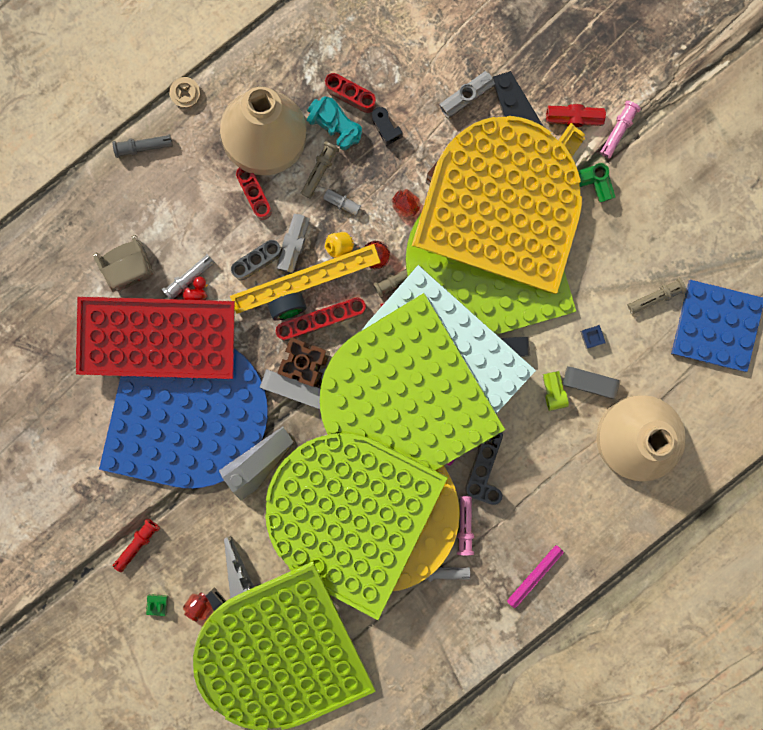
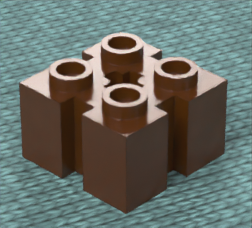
[277,337,330,388]

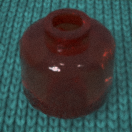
[391,189,420,218]
[183,592,212,623]

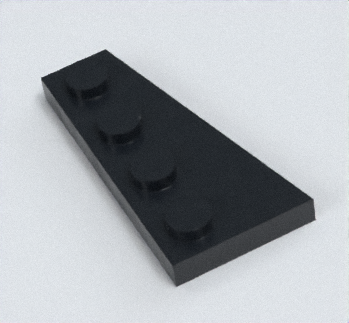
[492,71,544,127]

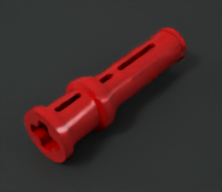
[112,518,160,573]

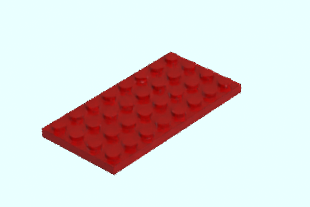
[76,297,235,379]

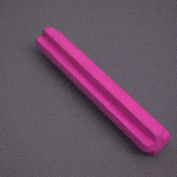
[507,545,564,608]

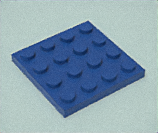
[671,280,763,372]

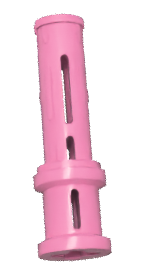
[600,101,641,158]
[457,496,474,555]

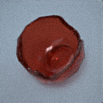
[363,240,390,270]

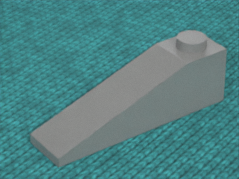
[219,426,293,501]
[224,535,254,599]

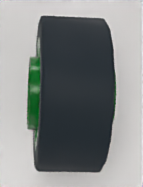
[268,293,307,321]

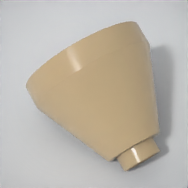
[220,87,306,175]
[597,395,686,481]

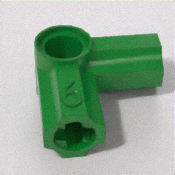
[578,163,616,203]

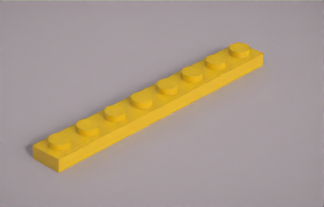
[230,244,381,314]

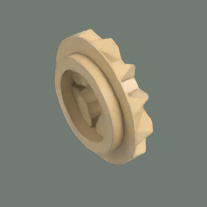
[170,77,200,108]

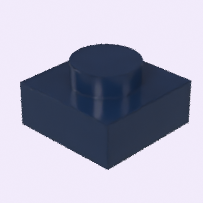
[580,325,606,349]

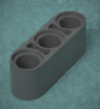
[231,240,282,280]
[562,366,621,399]

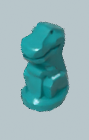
[306,96,362,150]

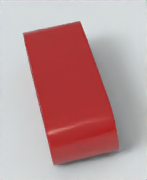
[325,73,376,113]
[236,167,272,220]

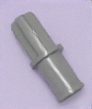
[324,189,361,216]

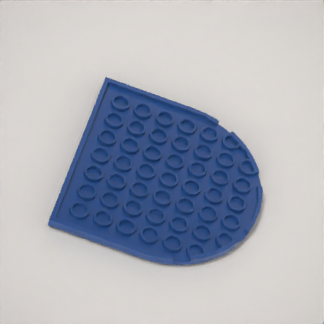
[99,348,268,488]

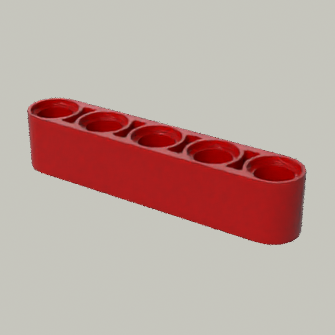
[275,297,366,341]

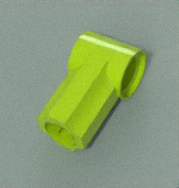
[542,371,569,411]

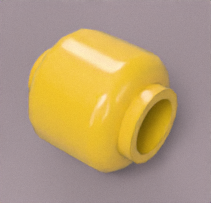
[325,232,354,258]

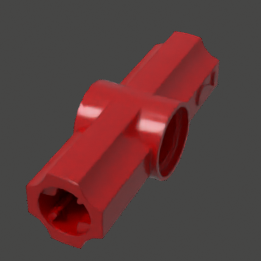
[546,104,606,127]

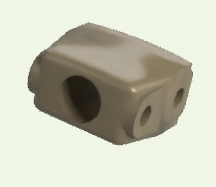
[93,235,154,292]

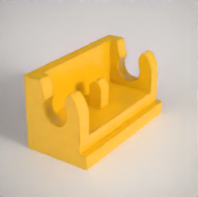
[558,123,585,157]

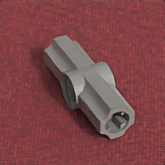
[439,71,495,119]
[277,214,310,273]

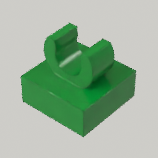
[146,594,168,616]

